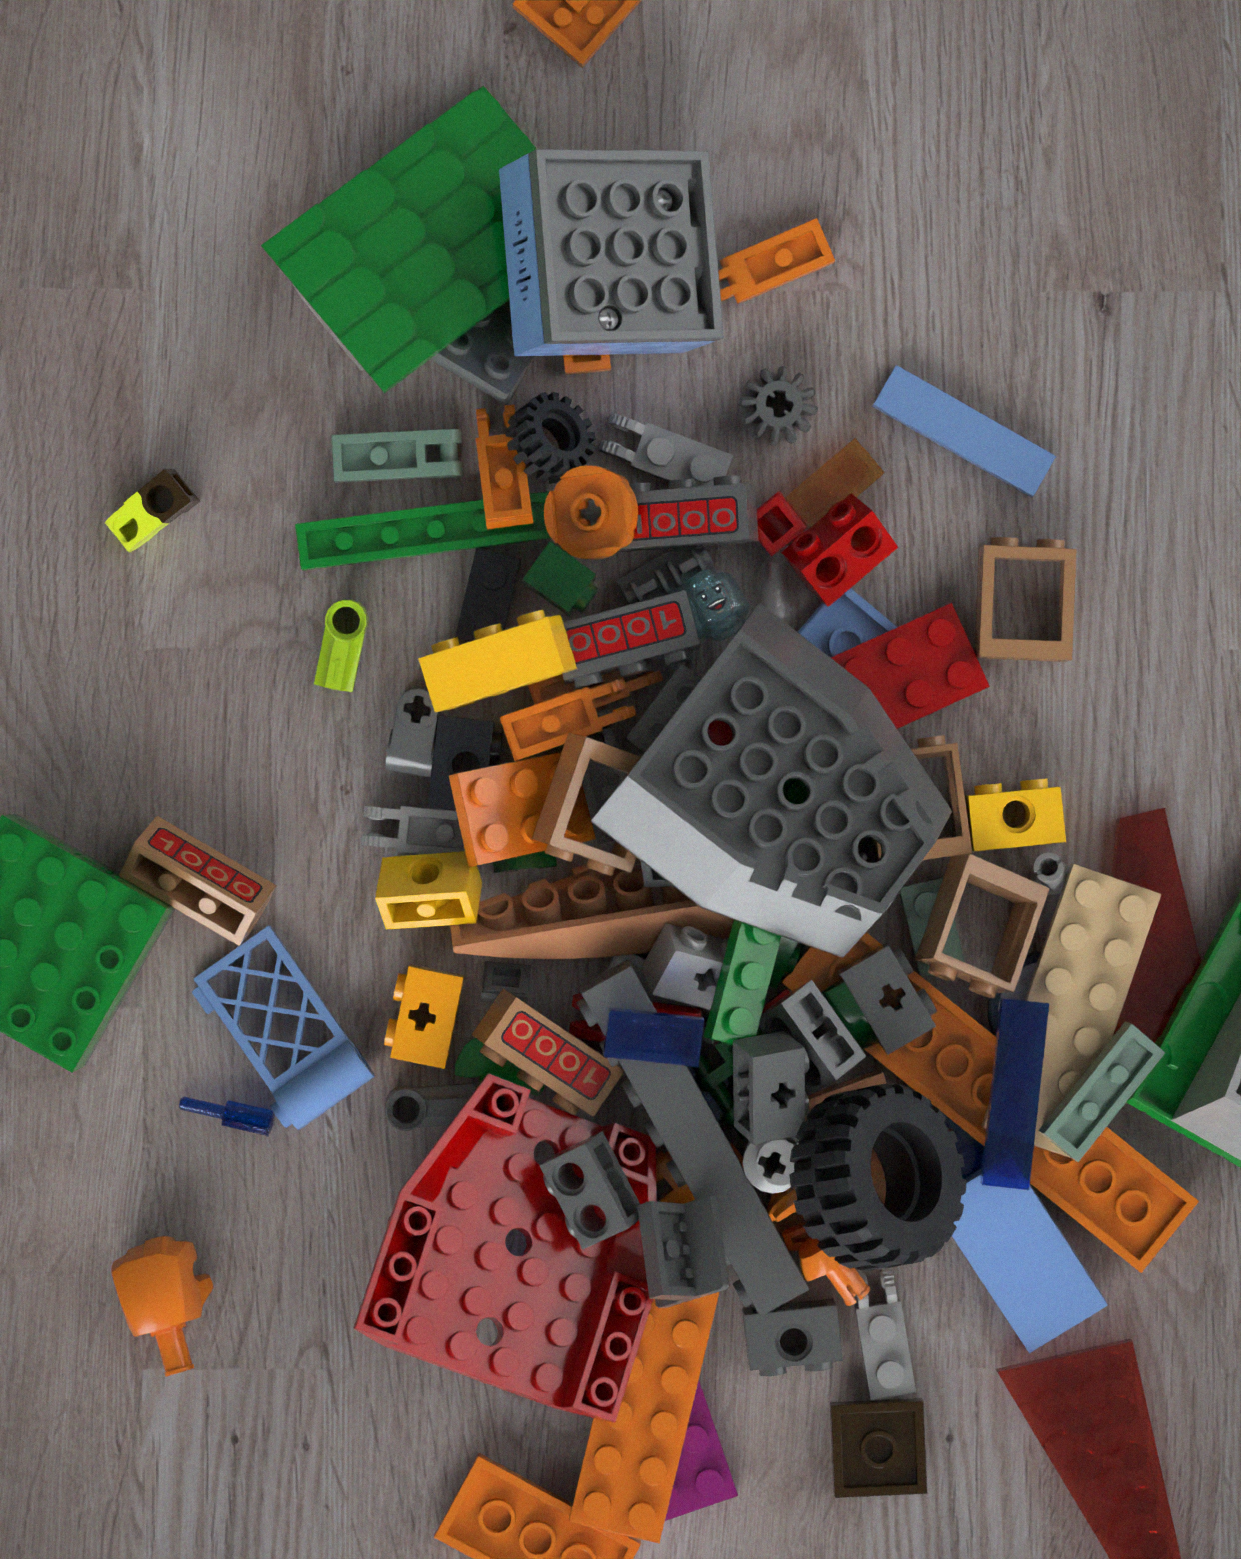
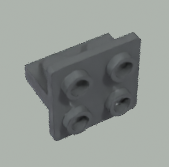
[430,308,535,405]
[637,1196,729,1308]

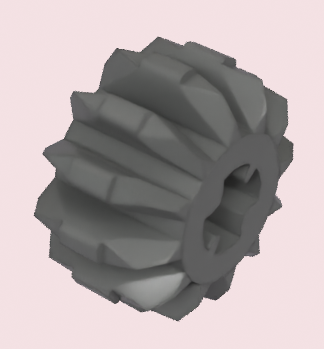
[739,366,818,446]

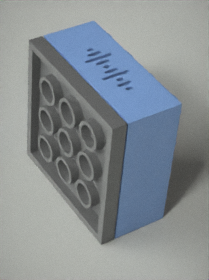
[499,149,724,356]

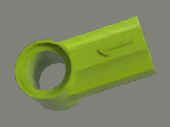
[314,599,369,692]

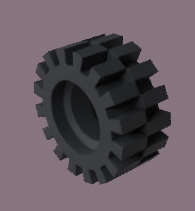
[506,392,596,484]

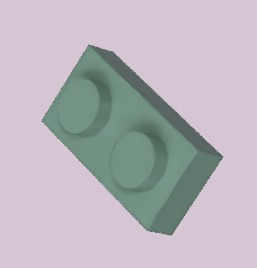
[899,877,965,977]

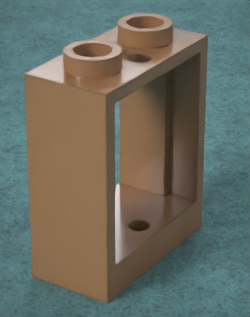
[974,537,1077,662]
[532,733,641,876]
[873,735,972,862]
[915,854,1050,998]

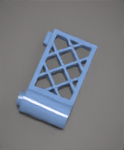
[192,925,375,1130]

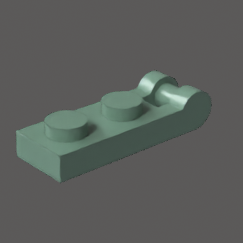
[332,429,464,483]

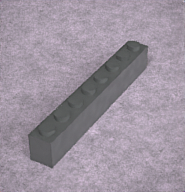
[576,959,809,1317]

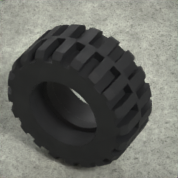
[789,1083,966,1271]

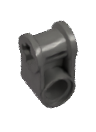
[385,686,440,778]

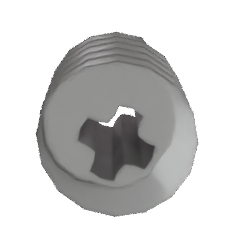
[743,1137,799,1194]

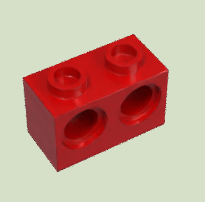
[781,493,898,607]

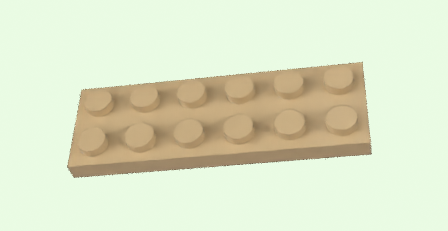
[981,863,1161,1158]

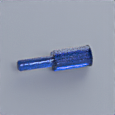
[179,1096,275,1137]

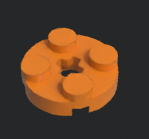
[544,465,638,560]

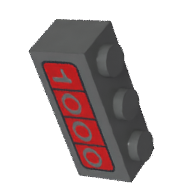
[619,475,759,552]
[563,590,700,689]

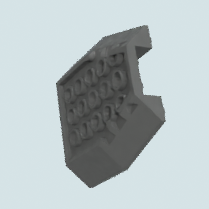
[590,602,952,958]

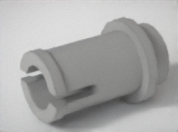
[1033,852,1069,896]

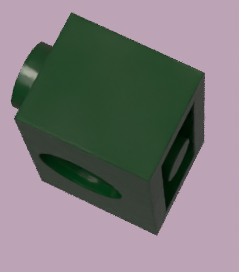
[523,541,598,617]

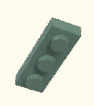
[1038,1021,1165,1162]

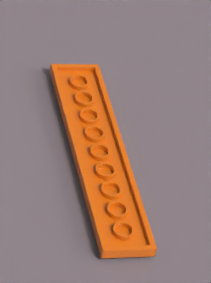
[781,932,1199,1273]

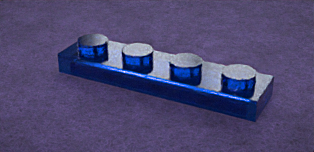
[980,997,1049,1190]

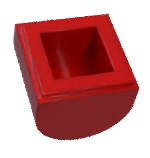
[757,491,808,557]

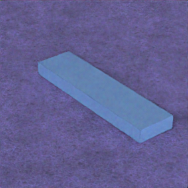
[872,365,1056,498]

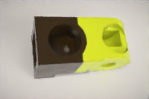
[105,468,201,552]

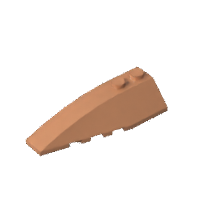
[450,857,733,959]

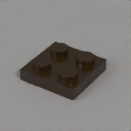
[830,1398,927,1498]

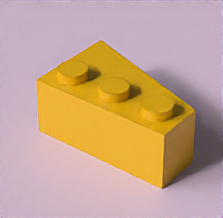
[418,609,577,712]

